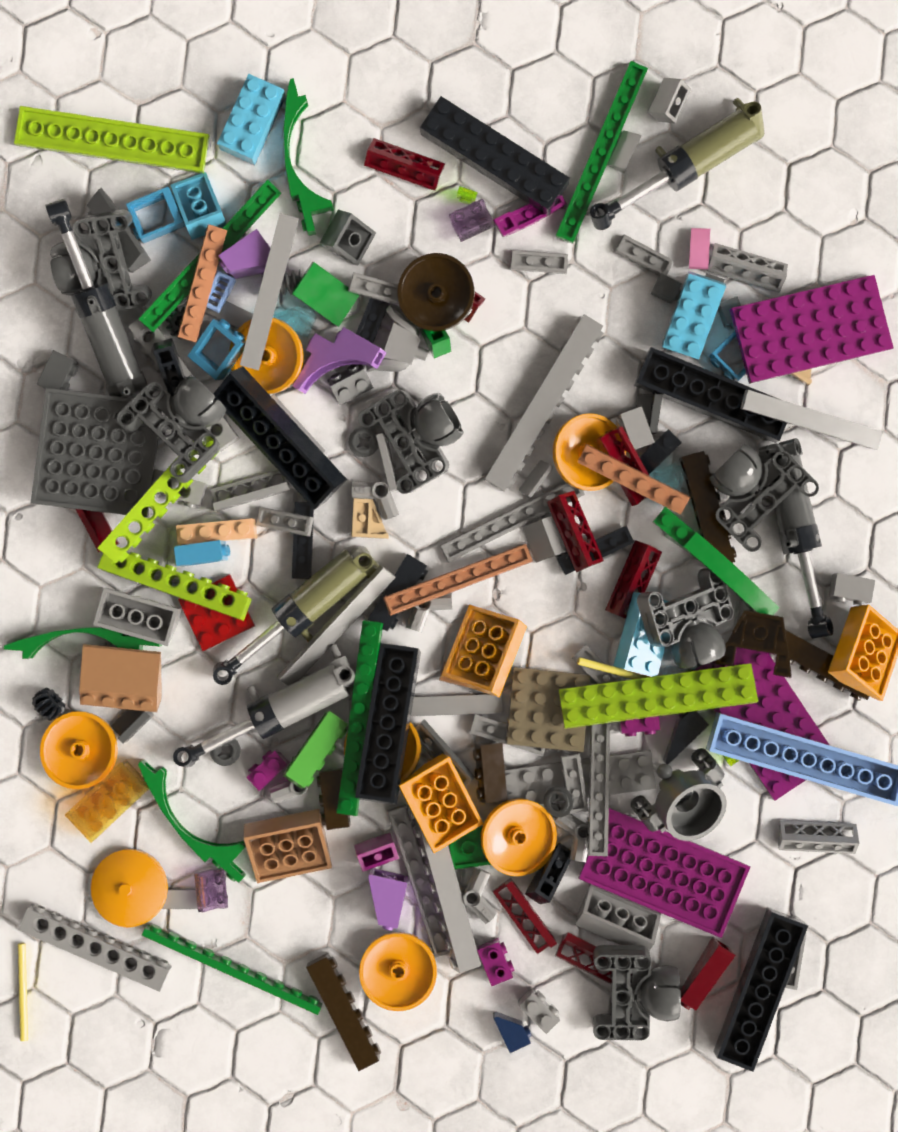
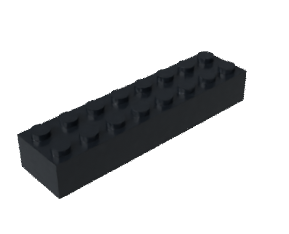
[420,96,570,215]
[634,347,787,443]
[213,366,347,510]
[355,643,421,805]
[713,907,808,1072]

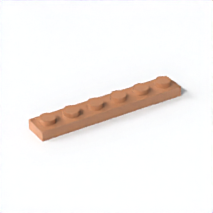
[177,224,227,343]
[577,444,690,515]

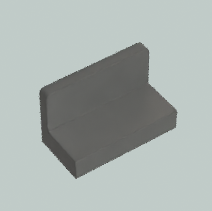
[636,393,663,435]
[111,709,154,744]

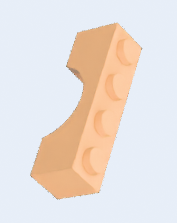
[176,518,257,545]

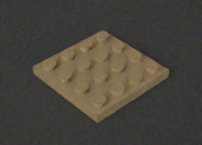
[506,667,590,752]

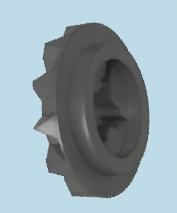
[348,427,379,457]
[210,739,241,766]
[544,786,574,817]

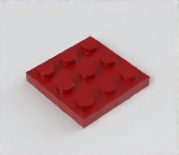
[178,575,255,651]

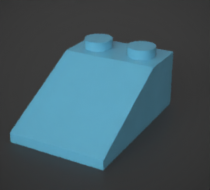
[170,172,226,240]

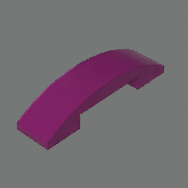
[493,196,567,237]

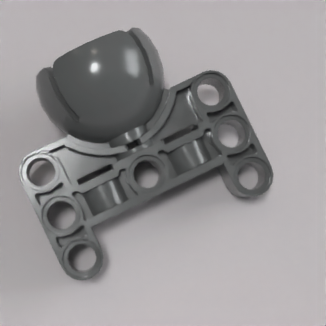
[50,209,152,311]
[117,375,226,483]
[358,390,464,494]
[709,444,819,552]
[637,568,734,668]
[593,945,681,1041]

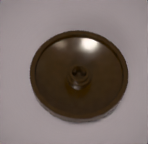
[397,253,475,332]

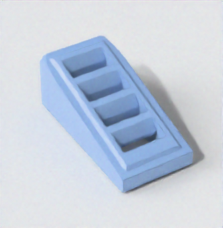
[206,271,236,313]

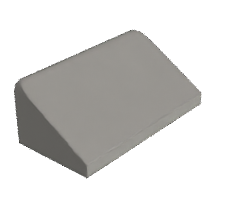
[607,130,642,173]
[519,460,553,498]

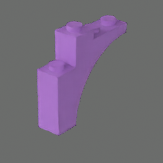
[292,327,387,394]

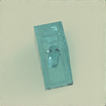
[273,306,317,338]
[653,463,685,491]

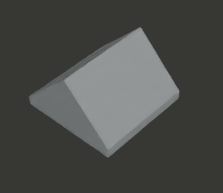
[522,516,567,563]

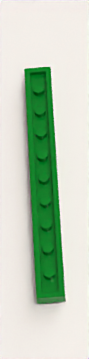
[556,61,648,244]
[138,180,282,333]
[337,620,383,816]
[141,924,323,1015]

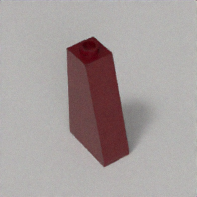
[680,937,736,1010]

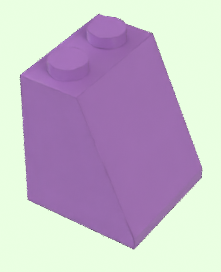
[219,229,270,279]
[368,868,408,930]

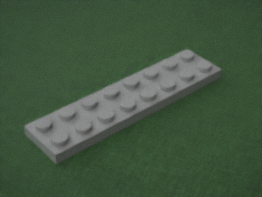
[503,750,656,804]

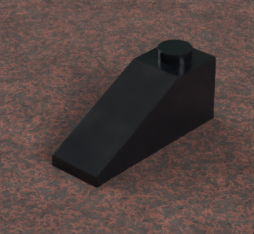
[153,338,185,396]
[634,429,682,474]
[663,711,709,764]
[525,842,571,904]

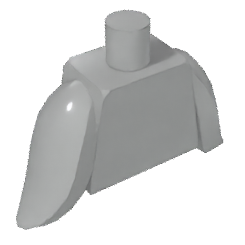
[366,305,429,372]

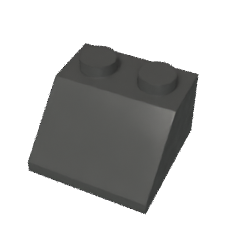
[320,209,376,266]

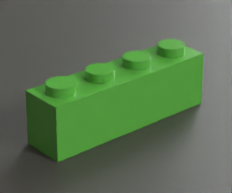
[282,711,348,789]

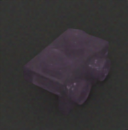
[449,199,495,242]
[194,869,228,913]

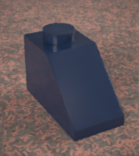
[493,1012,532,1053]

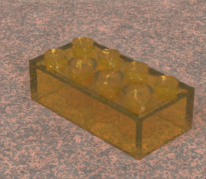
[65,759,150,843]

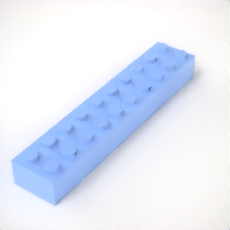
[706,712,898,806]

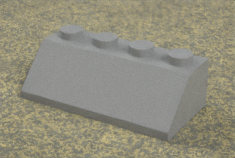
[93,588,182,646]
[575,884,661,951]

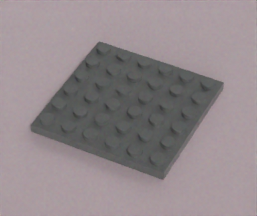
[31,388,162,518]

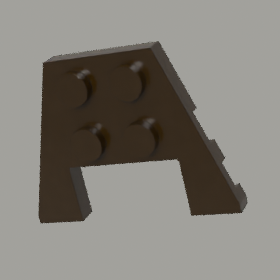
[715,610,792,678]

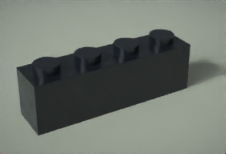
[368,554,428,632]

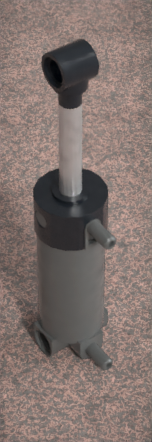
[45,198,148,397]
[759,438,834,639]

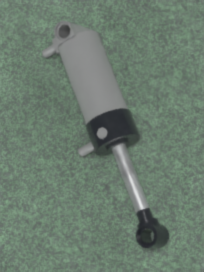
[173,645,356,768]

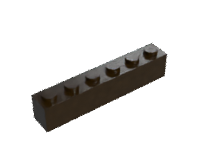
[679,451,737,563]
[772,630,870,701]
[306,953,381,1072]

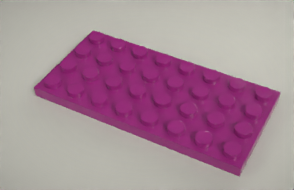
[730,275,894,384]
[690,648,829,801]
[578,807,751,938]

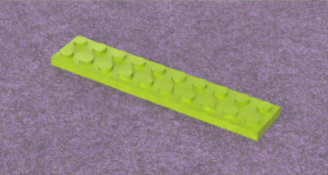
[14,106,210,173]
[559,663,758,729]

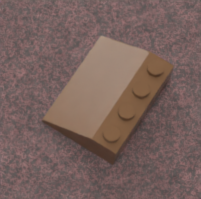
[79,644,162,712]
[243,809,332,883]

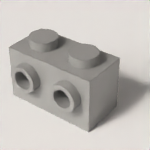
[648,78,691,124]
[616,406,655,450]
[829,573,875,606]
[518,987,560,1034]

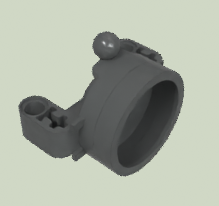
[630,748,727,841]

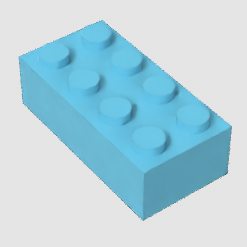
[217,74,286,165]
[662,271,726,360]
[613,592,669,677]

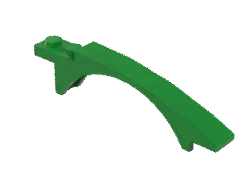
[284,78,334,236]
[652,507,780,615]
[4,627,162,659]
[138,760,246,883]

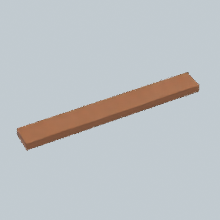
[383,544,533,616]

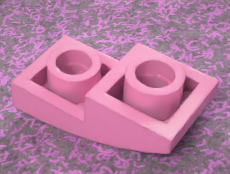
[689,228,711,269]

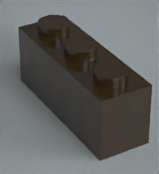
[473,742,507,804]
[316,767,351,830]

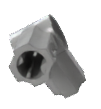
[352,482,399,520]
[406,593,452,633]
[269,757,308,804]
[554,814,588,862]
[462,867,498,924]

